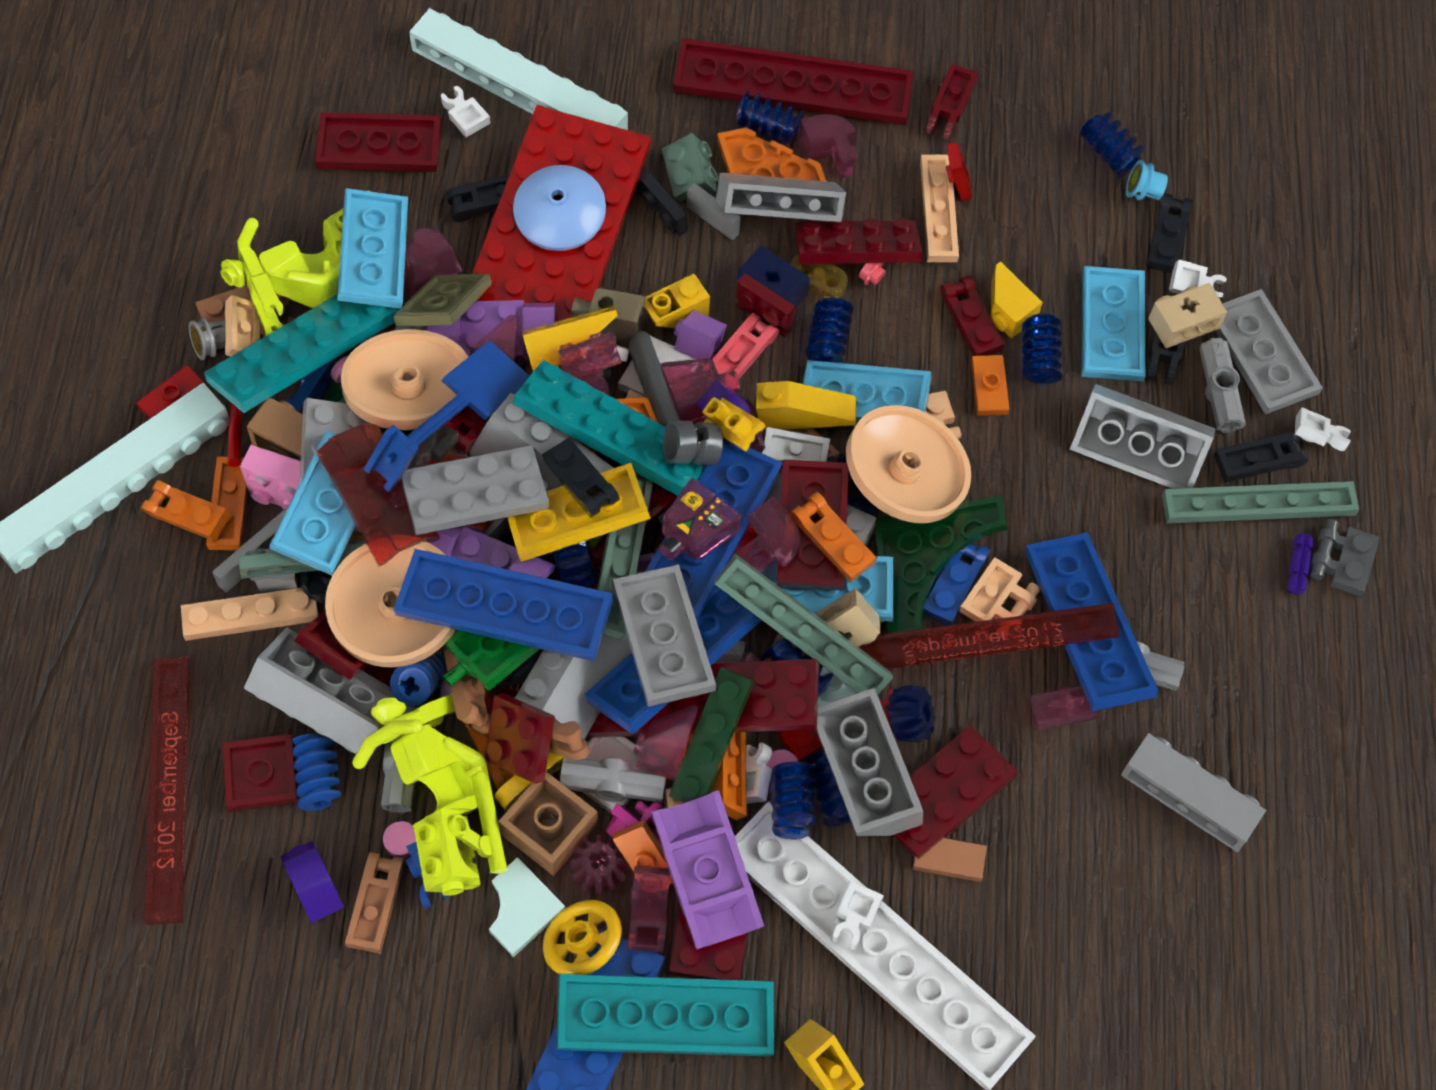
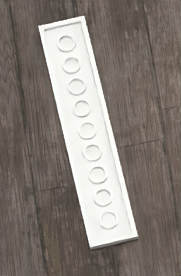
[735,801,1036,1090]

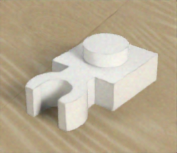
[441,86,491,138]
[1169,259,1227,299]
[1295,408,1351,451]
[746,742,772,804]
[832,881,884,950]

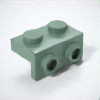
[662,133,719,202]

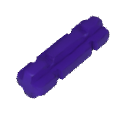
[1287,533,1313,595]

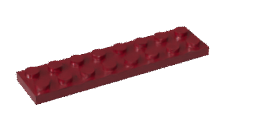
[673,38,913,125]
[585,659,819,738]

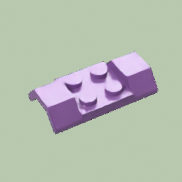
[427,300,556,362]
[418,526,556,578]
[651,790,764,950]

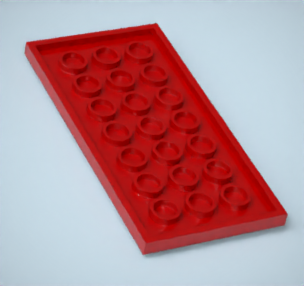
[472,105,652,322]

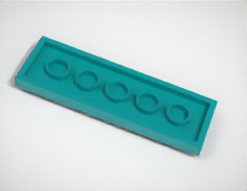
[204,294,398,413]
[512,360,707,498]
[556,974,774,1056]

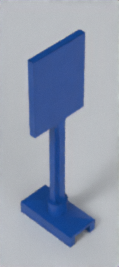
[363,340,530,492]

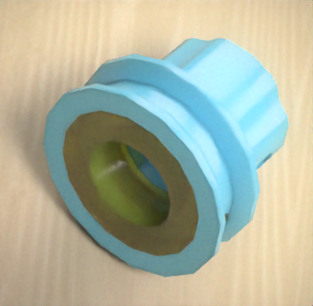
[1126,160,1168,201]

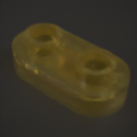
[789,255,848,299]

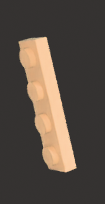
[920,155,959,263]
[181,588,319,641]

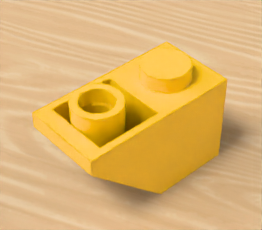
[644,274,710,328]

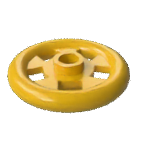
[543,900,622,975]

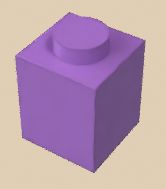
[674,310,727,364]

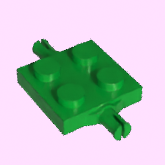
[443,630,539,691]

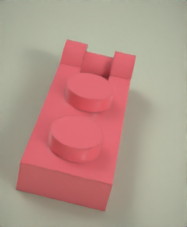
[703,313,780,388]

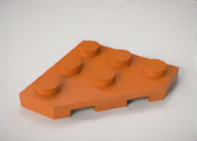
[717,127,827,182]

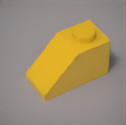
[990,261,1043,338]
[784,1019,864,1090]

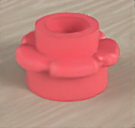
[858,263,886,286]

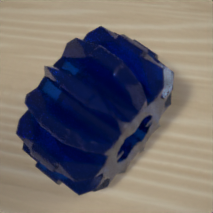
[553,541,597,588]
[887,685,935,743]

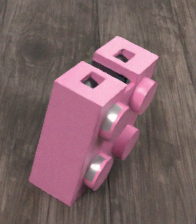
[240,445,301,509]

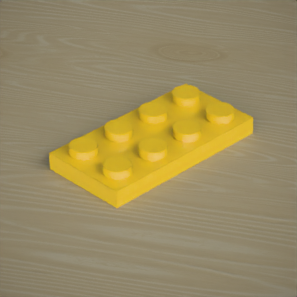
[507,463,651,562]

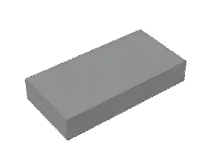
[687,183,740,241]

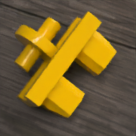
[703,397,766,452]

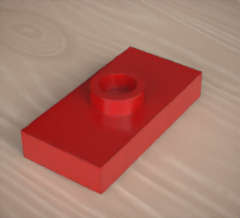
[946,142,973,202]
[137,365,208,419]

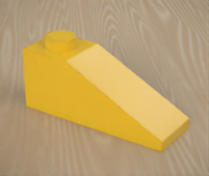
[522,306,618,372]
[756,381,856,431]

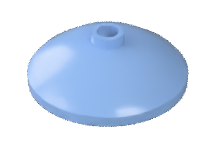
[513,165,606,251]

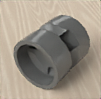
[663,420,723,466]

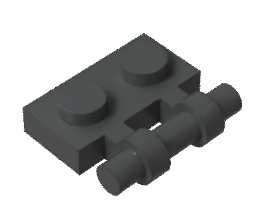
[1310,519,1380,597]

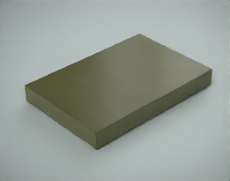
[393,274,492,326]

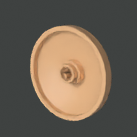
[341,329,468,430]
[846,405,971,523]
[325,536,456,667]

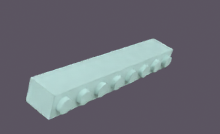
[409,8,628,130]
[0,383,229,574]

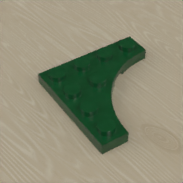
[874,495,1008,642]

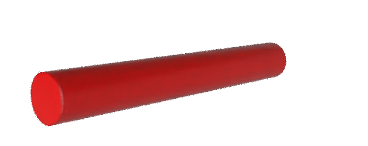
[227,402,242,467]

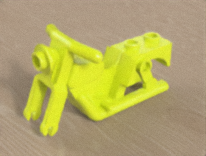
[221,190,407,336]
[352,693,507,896]

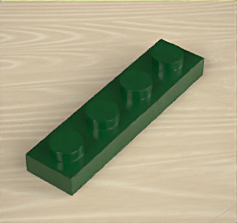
[669,667,755,803]

